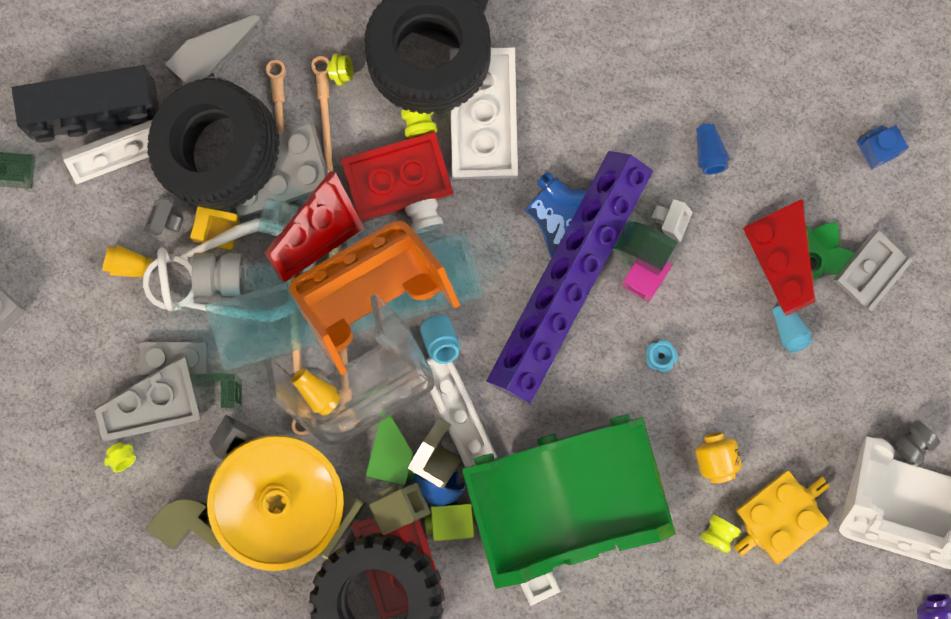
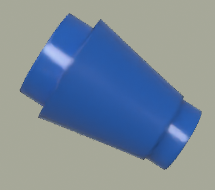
[696,124,730,175]

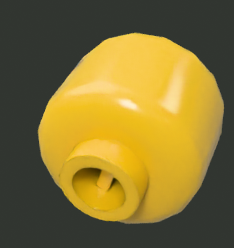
[695,432,742,483]

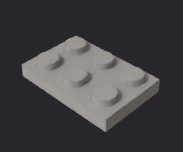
[221,123,328,219]

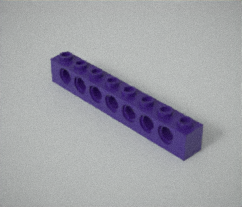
[486,151,653,404]

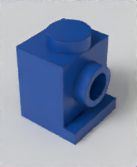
[857,125,909,170]

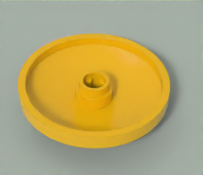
[207,435,344,571]

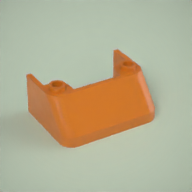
[289,221,461,375]

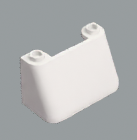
[839,436,951,569]

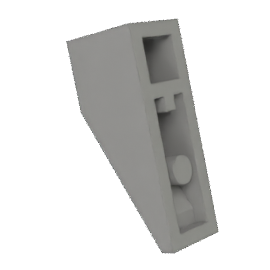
[165,14,263,85]

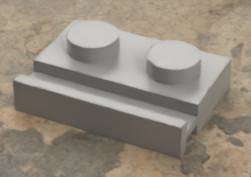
[833,230,912,311]

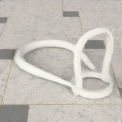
[143,218,316,322]

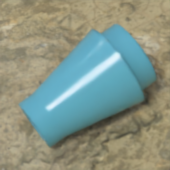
[772,305,813,354]

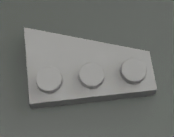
[94,354,201,442]

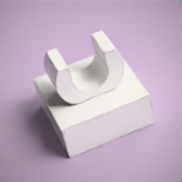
[652,199,692,242]

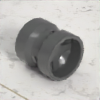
[893,420,941,467]

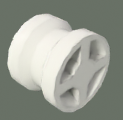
[405,199,444,234]

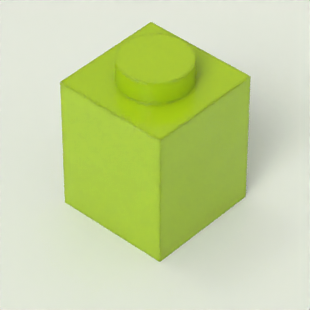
[425,504,474,541]

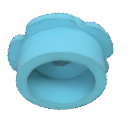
[646,340,678,372]

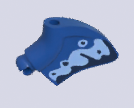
[524,172,586,258]

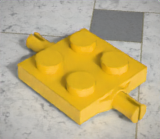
[733,470,830,565]

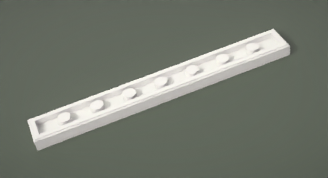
[417,358,561,606]

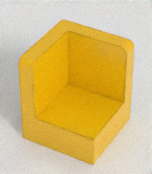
[190,207,240,251]

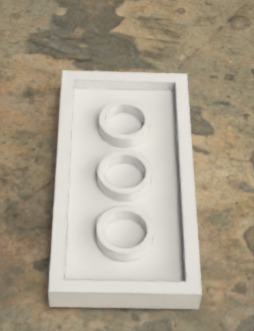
[450,47,518,179]

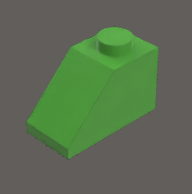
[366,411,415,487]

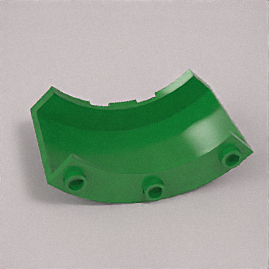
[462,414,676,589]

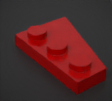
[265,171,365,282]
[743,199,816,316]

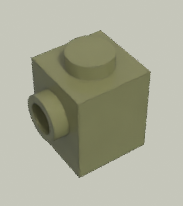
[369,483,431,535]

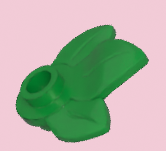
[806,222,854,280]

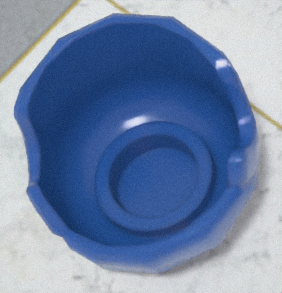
[414,472,467,507]

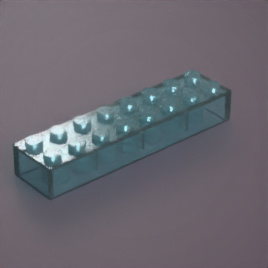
[205,233,484,372]

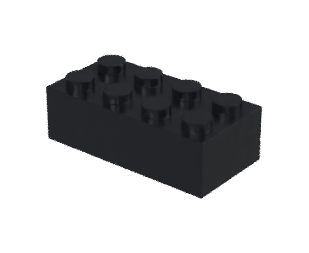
[11,65,159,143]

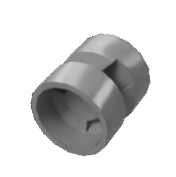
[191,253,244,296]

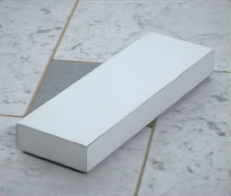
[62,120,152,184]

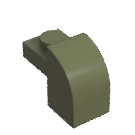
[146,499,221,549]

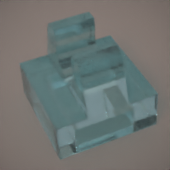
[258,198,299,236]

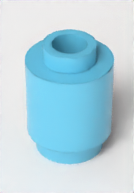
[420,315,460,364]

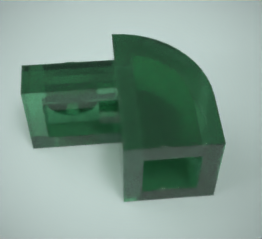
[612,221,678,276]

